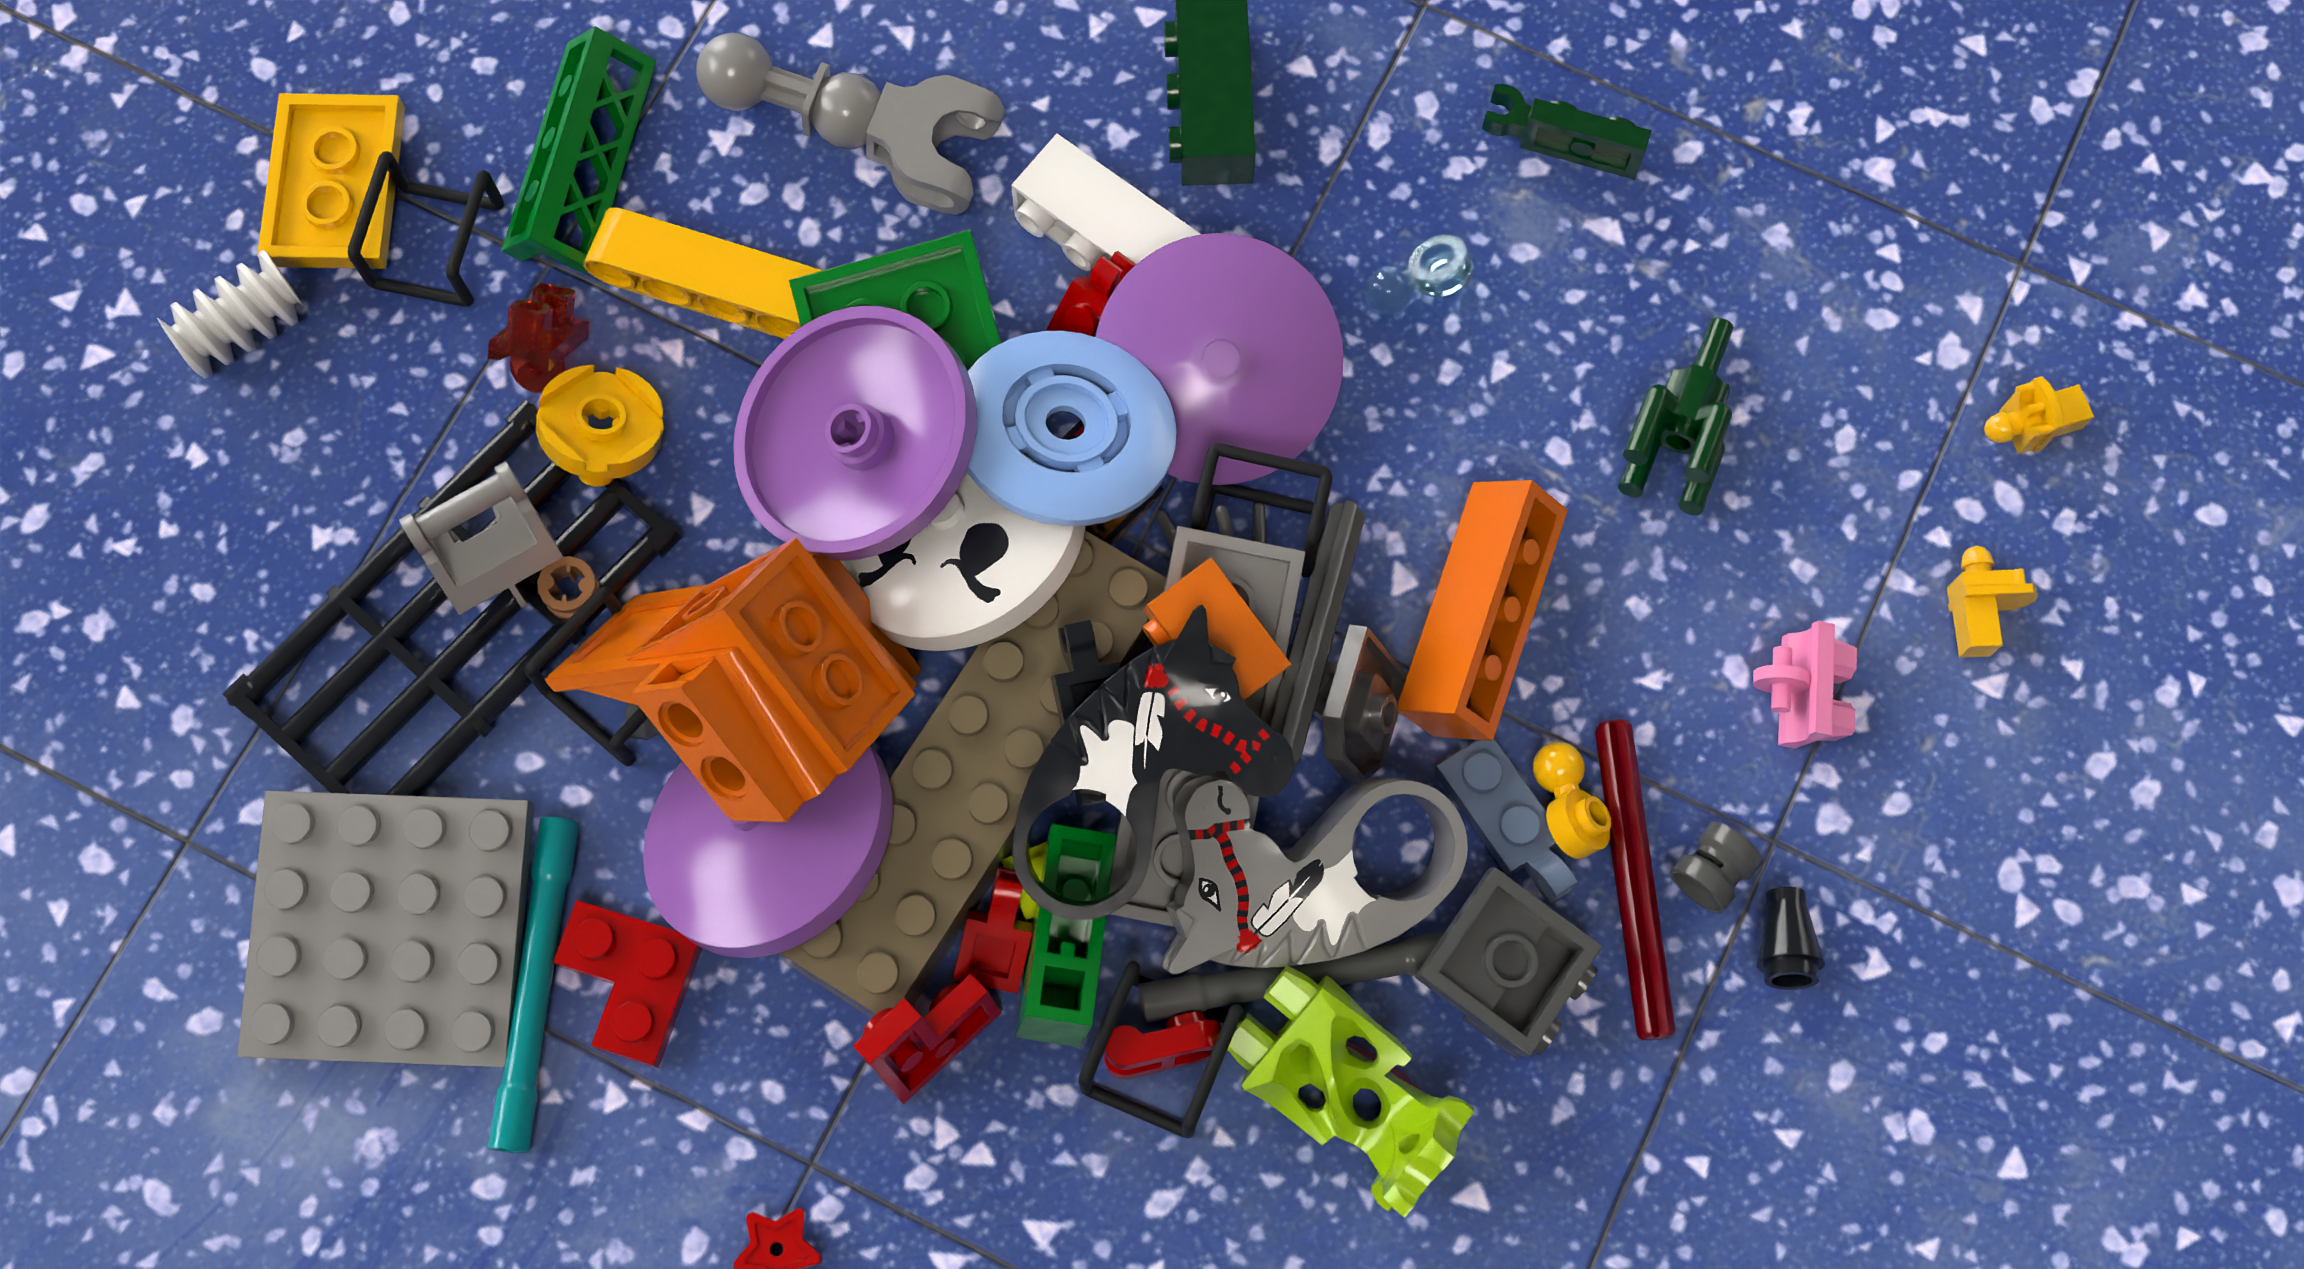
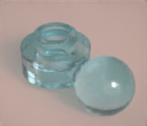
[1364,235,1474,315]

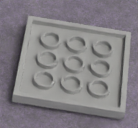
[237,791,534,1068]

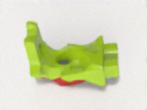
[1228,965,1474,1218]

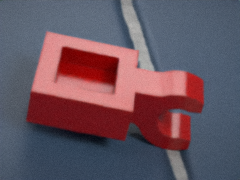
[1046,251,1136,337]
[953,866,1033,994]

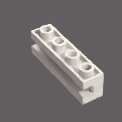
[1011,133,1200,271]

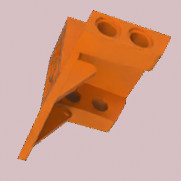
[544,537,922,822]

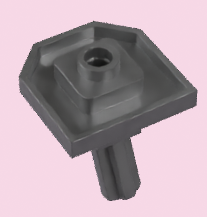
[1281,624,1407,783]

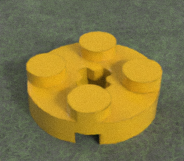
[536,365,664,487]

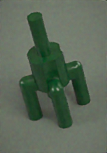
[1618,318,1734,515]

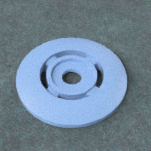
[966,331,1177,526]

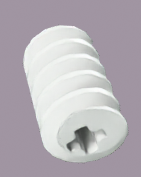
[157,250,304,378]

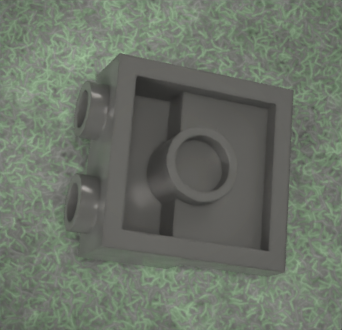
[1415,867,1603,1058]

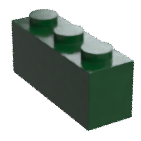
[1164,0,1256,186]

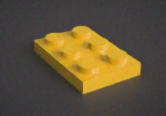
[257,93,405,269]

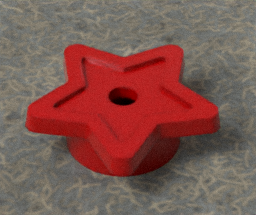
[733,1208,823,1269]

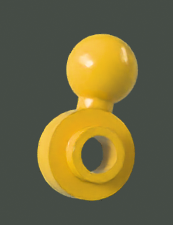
[1533,742,1611,859]

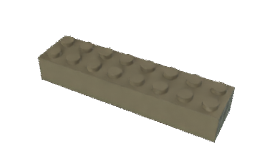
[778,530,1166,1018]

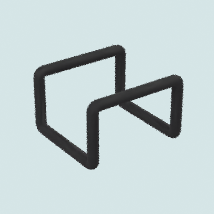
[348,151,504,307]
[1191,443,1333,578]
[525,587,648,766]
[1078,961,1243,1138]

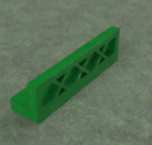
[501,26,656,274]

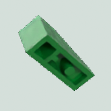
[1015,824,1117,1048]

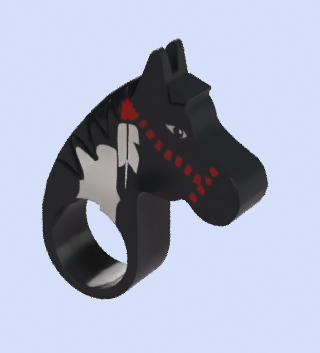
[1012,605,1294,920]

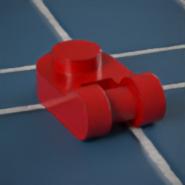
[1104,1012,1221,1079]

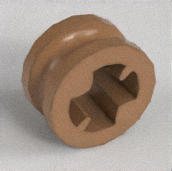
[537,556,601,620]

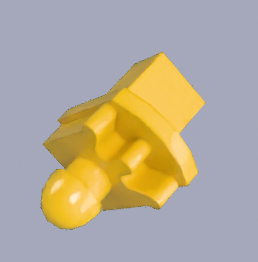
[1984,376,2094,454]
[1947,546,2038,658]

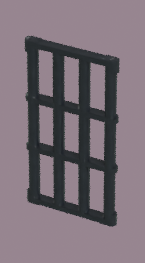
[222,400,682,796]

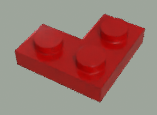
[553,900,702,1069]
[853,973,1002,1105]

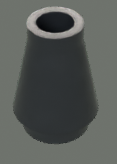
[1757,887,1825,990]

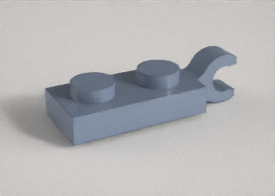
[1434,739,1577,905]

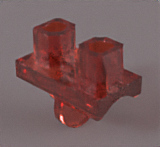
[488,283,590,393]

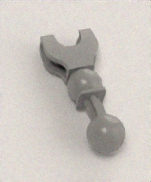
[696,32,1005,215]

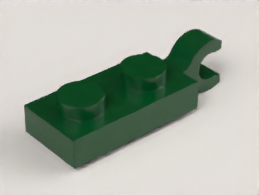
[1482,84,1652,180]

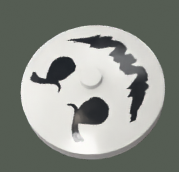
[840,454,1086,651]

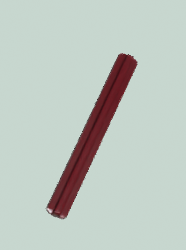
[1595,719,1676,1041]

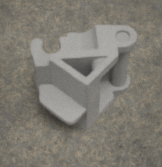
[399,461,563,615]

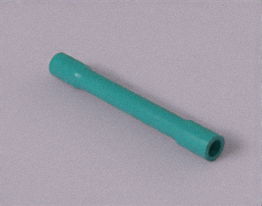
[487,817,579,1153]

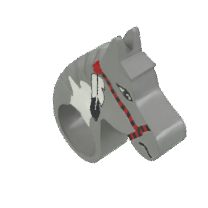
[1161,776,1468,974]

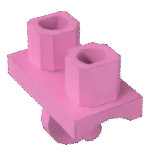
[1753,620,1857,749]

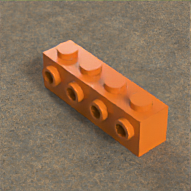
[1397,480,1568,741]

